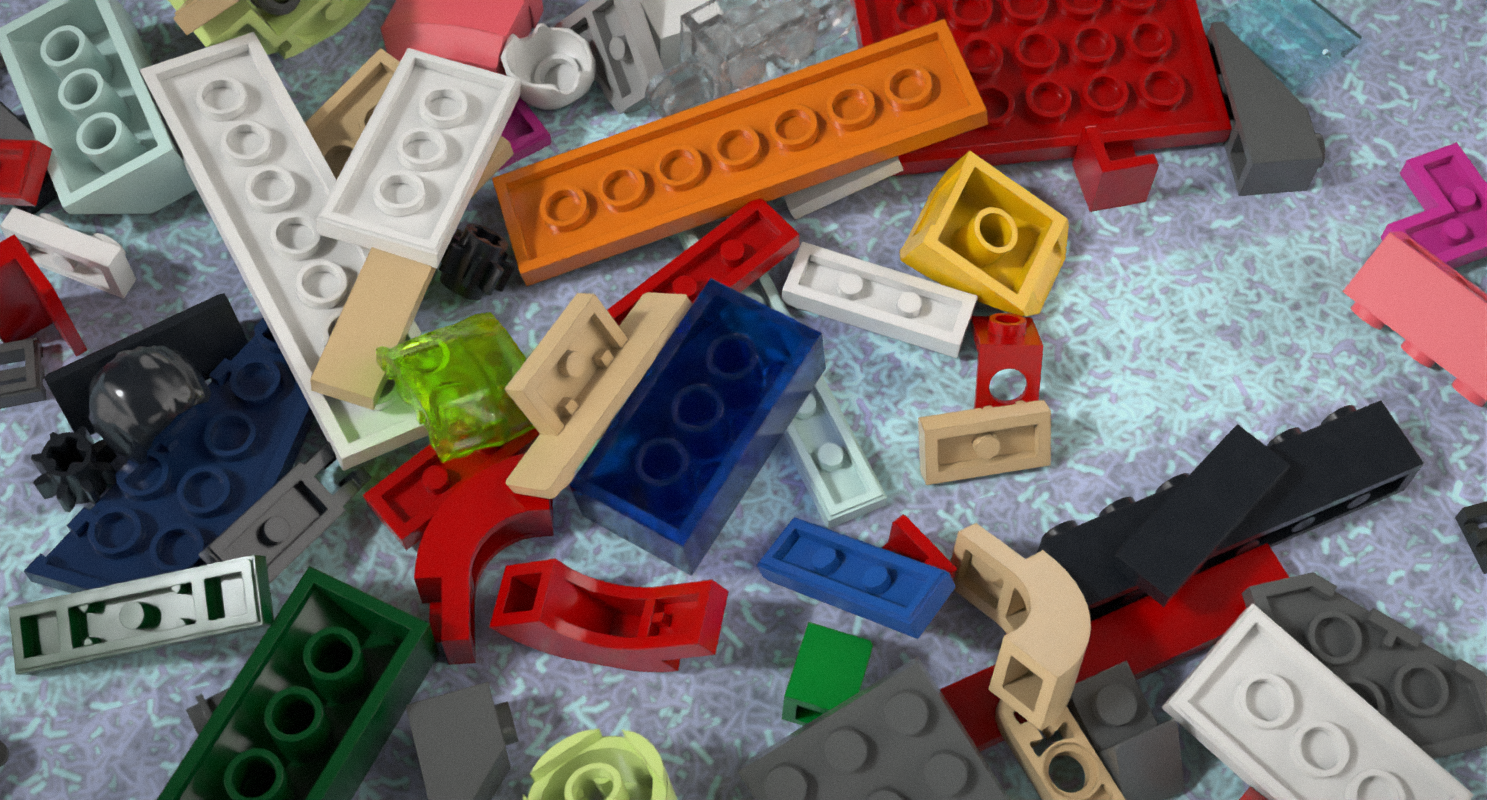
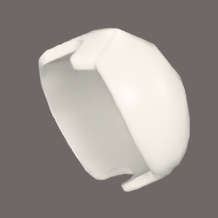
[501,23,596,110]

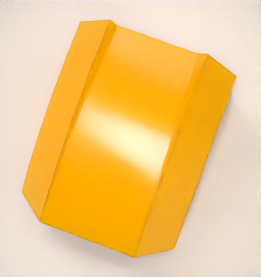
[899,151,1069,317]

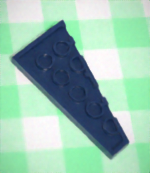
[24,318,315,593]

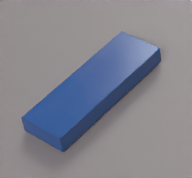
[756,517,956,639]

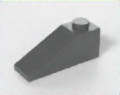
[1206,22,1325,196]

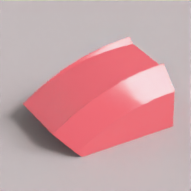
[381,0,544,76]

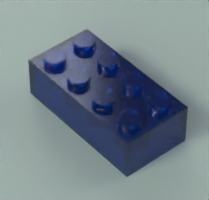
[569,278,826,576]

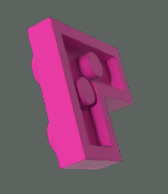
[1380,142,1487,269]

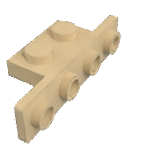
[505,292,693,499]

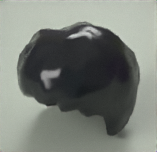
[89,345,211,465]

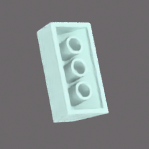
[0,0,197,214]

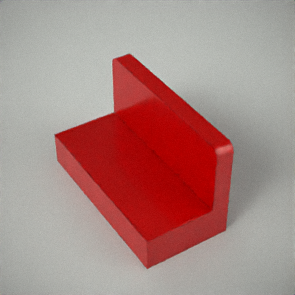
[0,234,87,357]

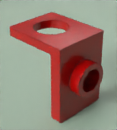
[970,313,1044,409]

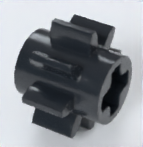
[439,223,515,300]
[31,426,117,512]

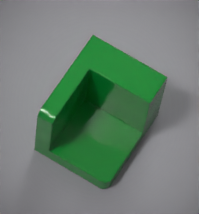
[781,622,873,726]

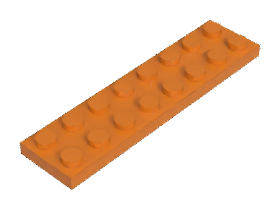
[492,19,988,286]

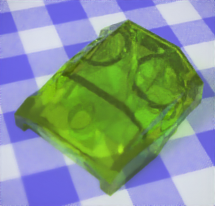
[376,312,535,463]

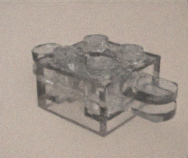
[645,0,857,119]

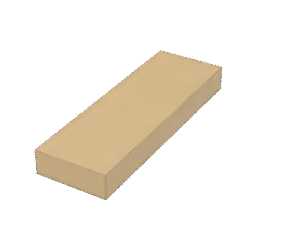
[310,247,436,410]

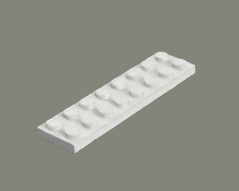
[139,32,463,471]

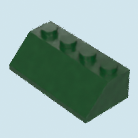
[156,566,439,800]

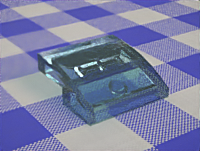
[1203,0,1363,96]

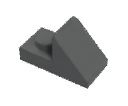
[1067,661,1185,800]

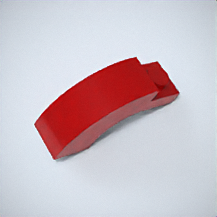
[414,453,554,665]
[489,558,729,672]

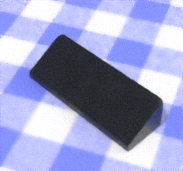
[44,293,248,435]

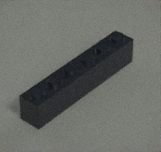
[1037,400,1424,621]

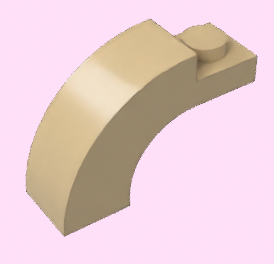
[950,523,1091,731]

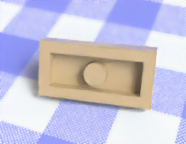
[918,400,1051,485]

